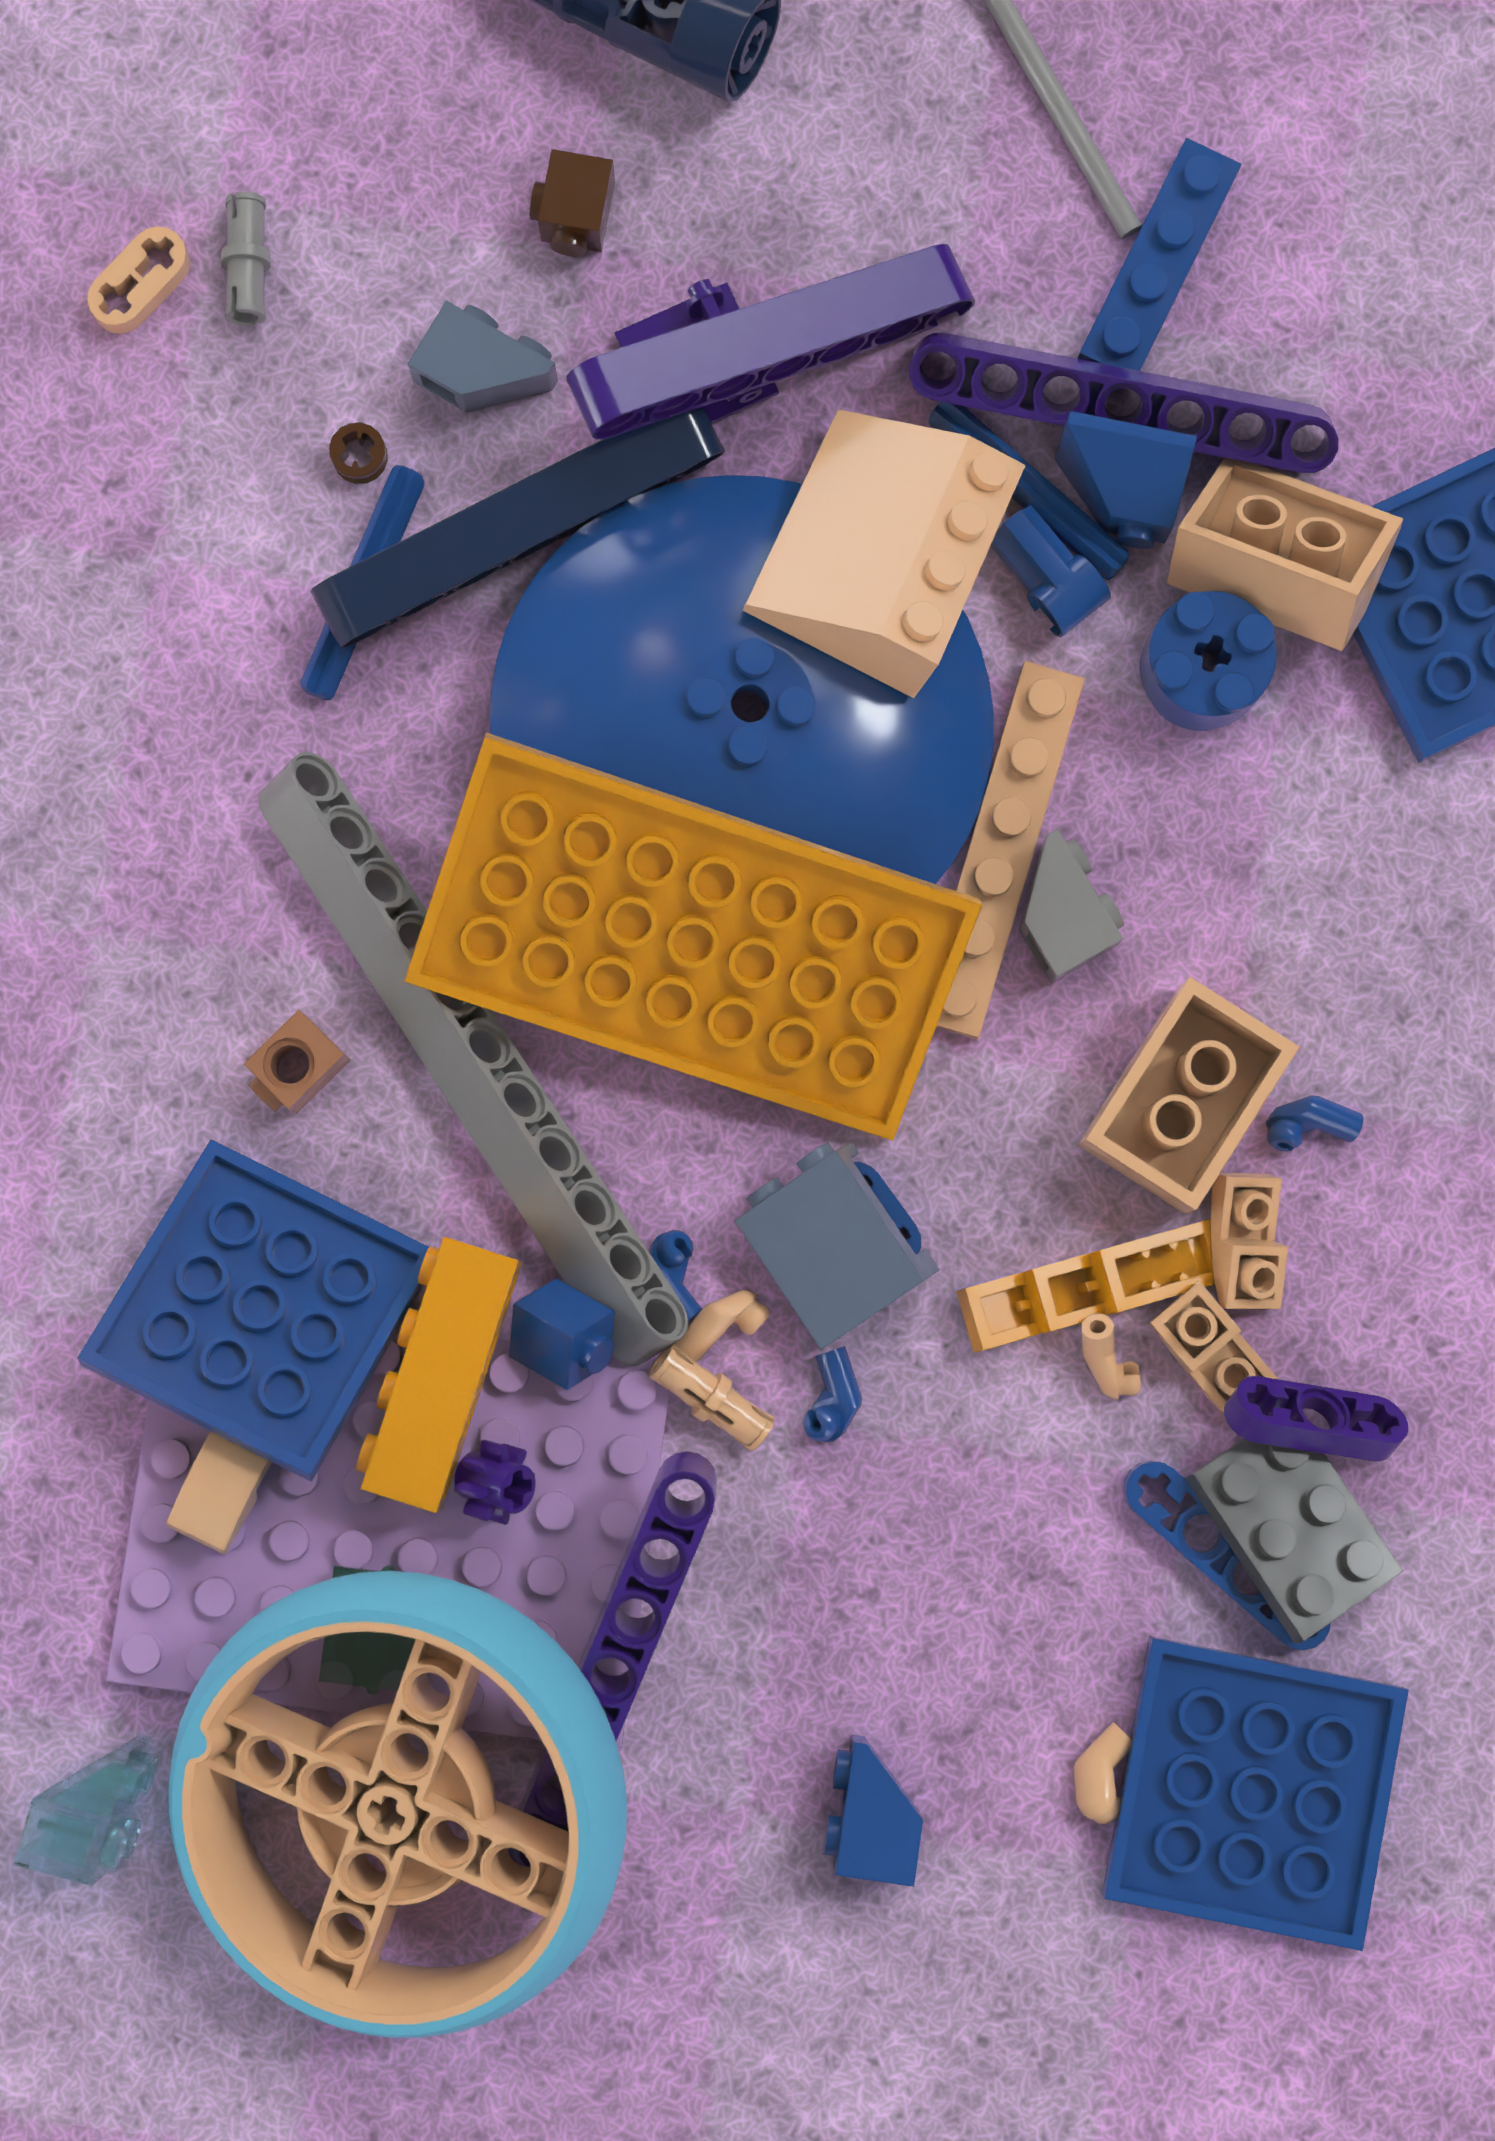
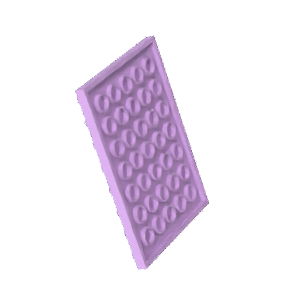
[106,1325,670,1751]

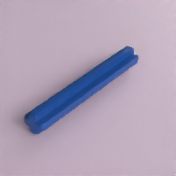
[928,402,1130,580]
[300,465,425,701]

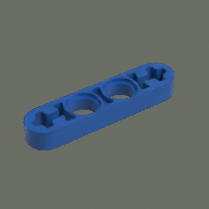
[1123,1461,1331,1650]

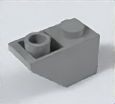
[1019,829,1124,984]

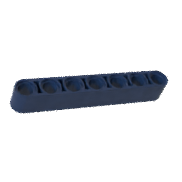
[310,407,726,648]

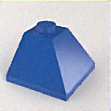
[1055,411,1197,549]

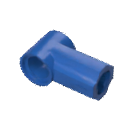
[991,505,1111,638]

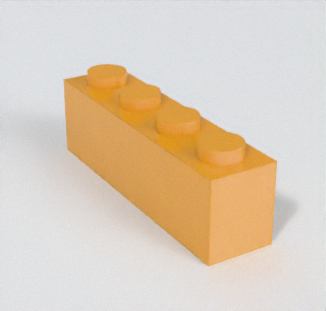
[356,1236,523,1513]

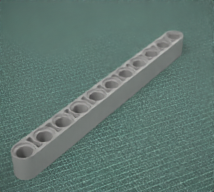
[259,752,688,1366]

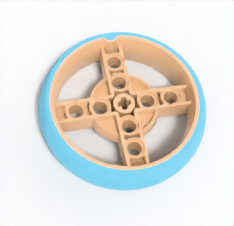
[169,1571,627,2038]

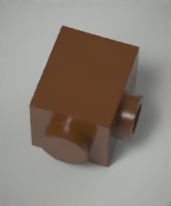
[530,149,615,257]

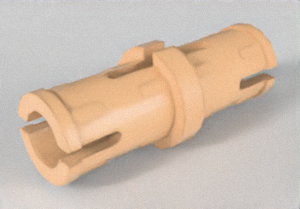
[648,1344,775,1452]

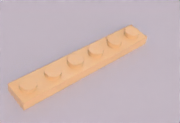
[937,661,1085,1040]

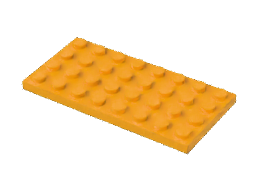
[404,732,982,1141]

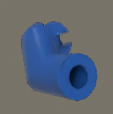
[1266,1095,1363,1151]

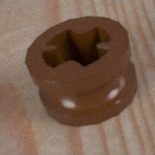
[329,422,388,484]

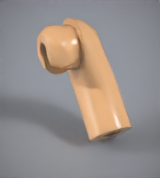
[675,1290,770,1362]
[1082,1313,1141,1400]
[1073,1722,1132,1824]

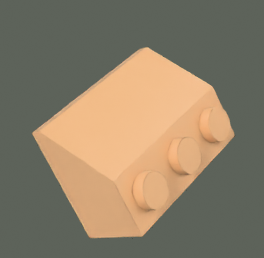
[1167,458,1403,651]

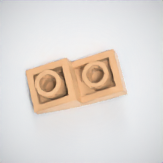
[1211,1172,1288,1309]
[1149,1281,1278,1418]
[166,1431,272,1555]

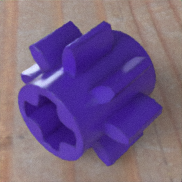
[454,1439,536,1525]

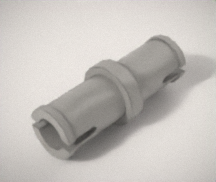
[221,192,271,326]

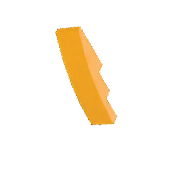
[956,1219,1215,1353]

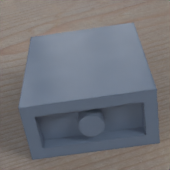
[735,1142,940,1350]

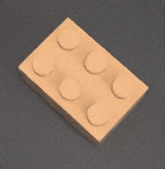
[1077,977,1300,1214]

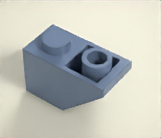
[408,300,558,413]

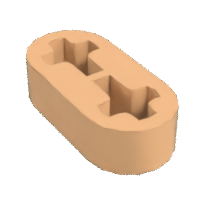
[87,226,190,334]

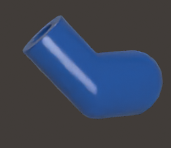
[649,1230,702,1321]
[803,1346,862,1442]

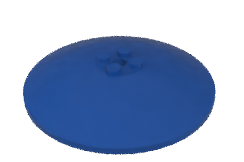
[490,475,994,884]

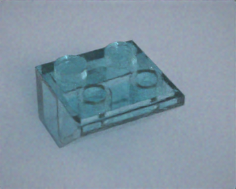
[14,1733,159,1886]

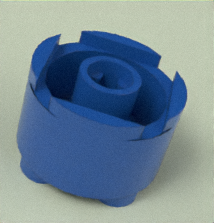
[1140,591,1277,731]

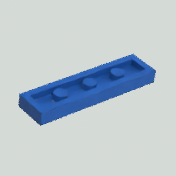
[1077,137,1242,371]

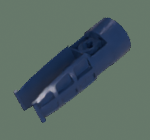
[533,0,781,102]

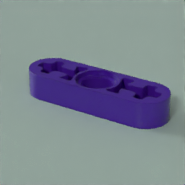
[1224,1376,1408,1462]

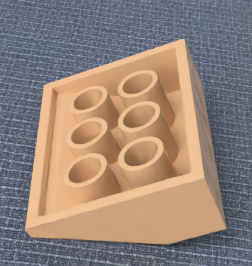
[742,409,1026,698]

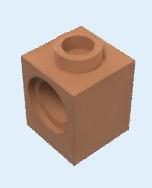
[244,1009,351,1114]

